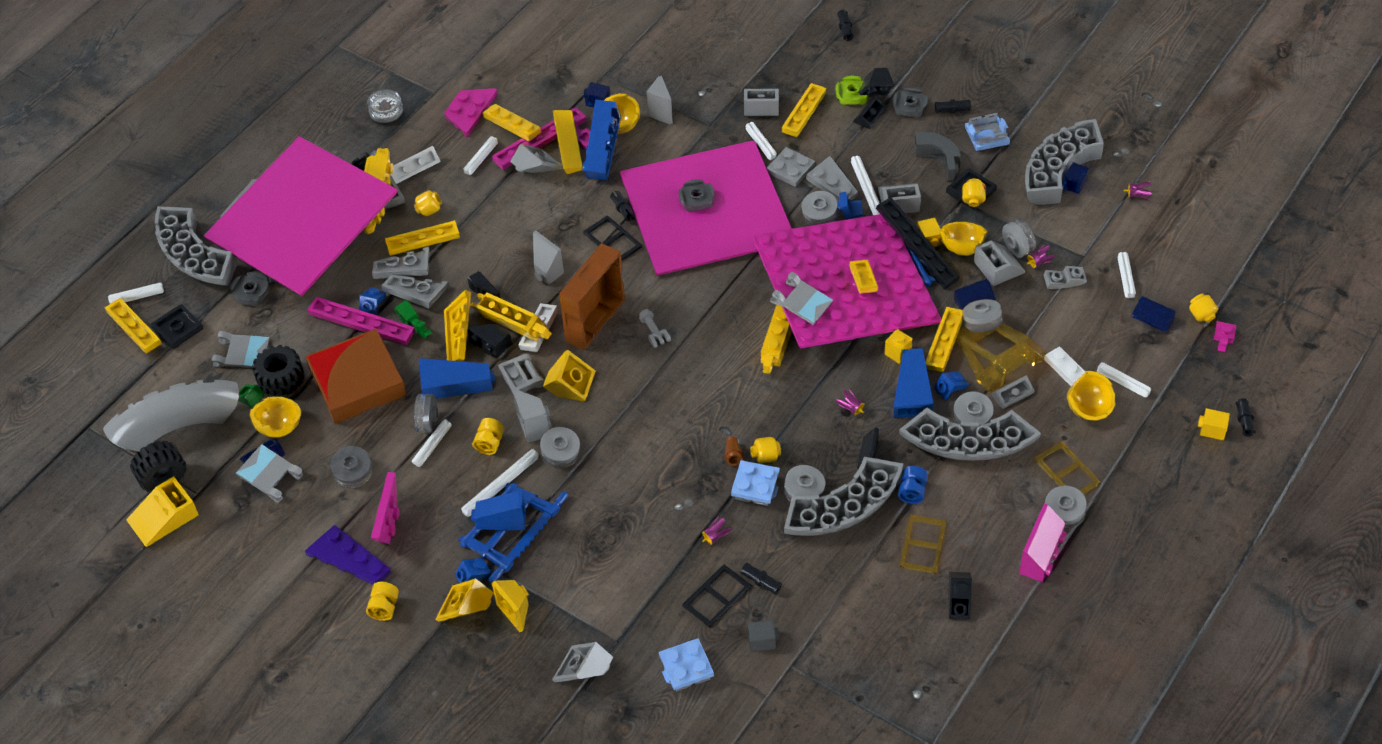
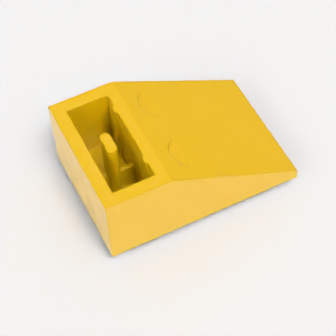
[126,476,199,547]

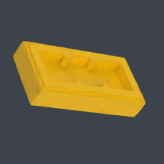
[849,260,878,294]

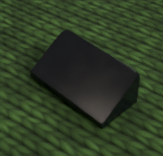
[853,96,887,129]
[857,427,879,469]

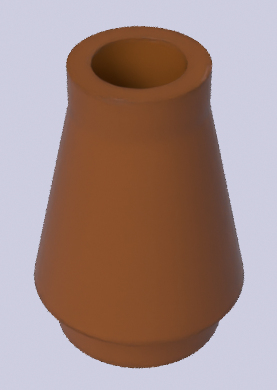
[724,436,744,466]

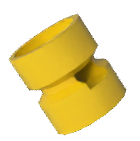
[472,418,505,455]
[366,582,399,621]

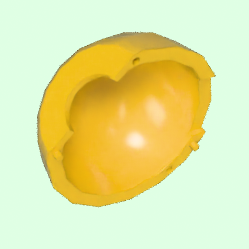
[604,93,640,134]
[941,222,987,256]
[1067,371,1116,421]
[250,397,301,438]

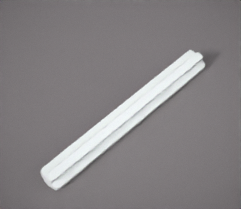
[851,155,880,215]
[461,449,539,517]

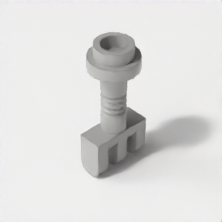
[639,309,671,348]

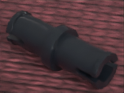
[837,9,854,41]
[935,99,971,113]
[610,191,635,222]
[1235,398,1256,437]
[740,562,782,595]

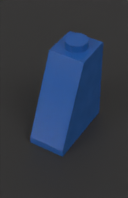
[471,491,526,530]

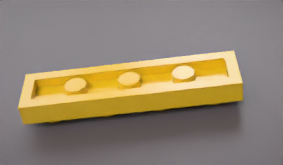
[782,83,827,137]
[483,104,542,141]
[385,220,460,256]
[104,298,162,354]
[925,307,964,372]

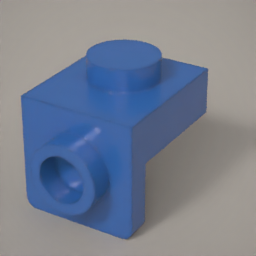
[837,192,863,220]
[359,288,386,315]
[934,371,969,399]
[455,558,491,583]

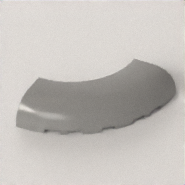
[1025,119,1104,205]
[155,206,236,286]
[103,380,239,451]
[899,408,1041,461]
[784,457,903,536]

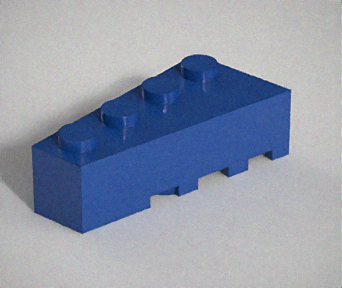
[582,99,621,181]

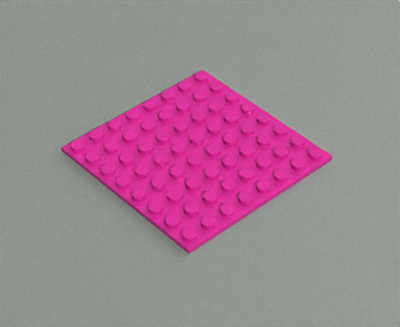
[204,136,398,296]
[620,140,792,276]
[752,214,942,349]

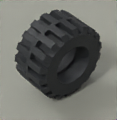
[252,345,304,396]
[130,441,187,493]

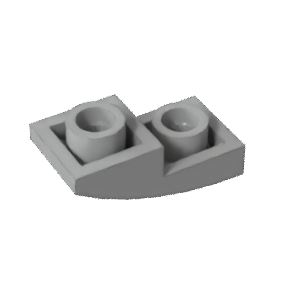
[1043,266,1087,289]

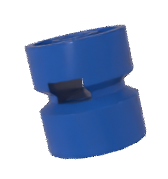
[898,466,928,504]

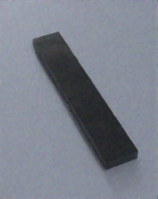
[876,197,959,289]

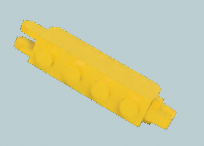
[363,148,394,234]
[470,293,552,341]
[761,305,792,374]

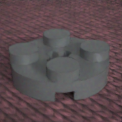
[893,87,928,118]
[679,179,714,212]
[231,272,270,306]

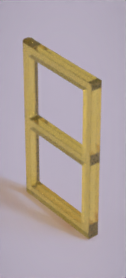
[1034,441,1101,494]
[900,514,946,574]

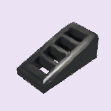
[467,271,500,298]

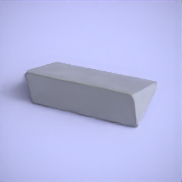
[990,375,1035,409]

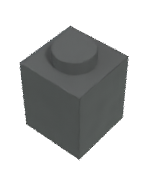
[747,620,779,652]

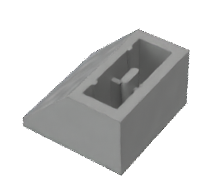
[744,89,779,116]
[878,183,921,213]
[974,240,1025,286]

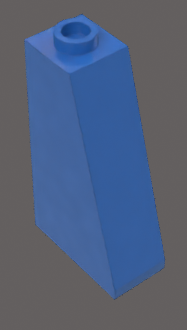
[893,348,933,418]
[419,358,495,401]

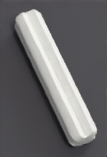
[746,122,777,161]
[463,136,498,175]
[1117,252,1136,298]
[108,283,164,304]
[1097,362,1151,398]
[412,419,452,467]

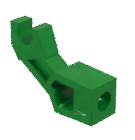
[394,300,432,339]

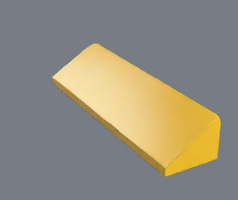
[553,110,583,174]

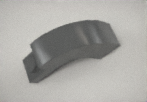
[914,132,961,182]

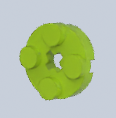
[836,76,869,105]

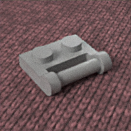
[498,354,545,393]

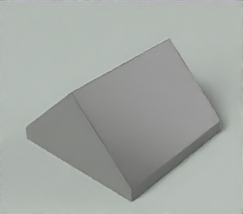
[646,76,673,124]

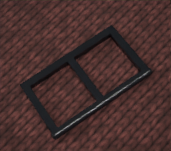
[583,215,643,261]
[682,564,752,627]

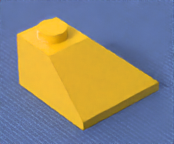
[543,350,596,402]
[435,579,494,622]
[492,580,529,632]

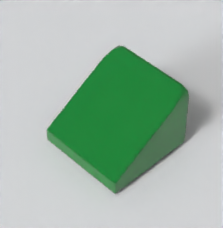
[238,384,264,407]

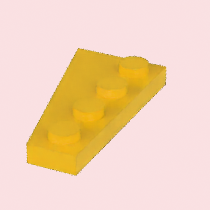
[444,290,471,362]

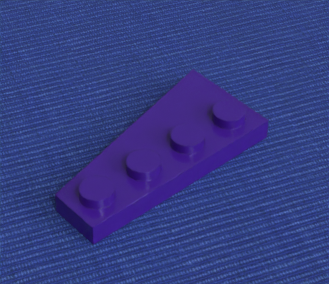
[305,524,391,585]

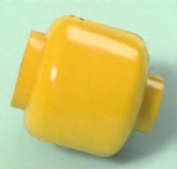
[962,179,986,207]
[414,190,442,217]
[1189,293,1218,323]
[750,437,781,464]

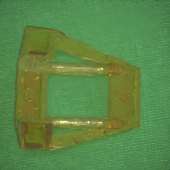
[956,320,1047,393]

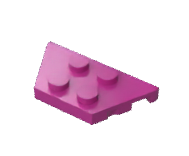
[444,88,498,137]
[371,472,400,544]

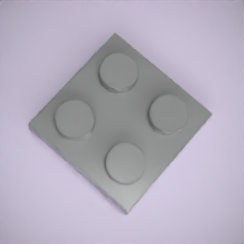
[766,147,815,187]

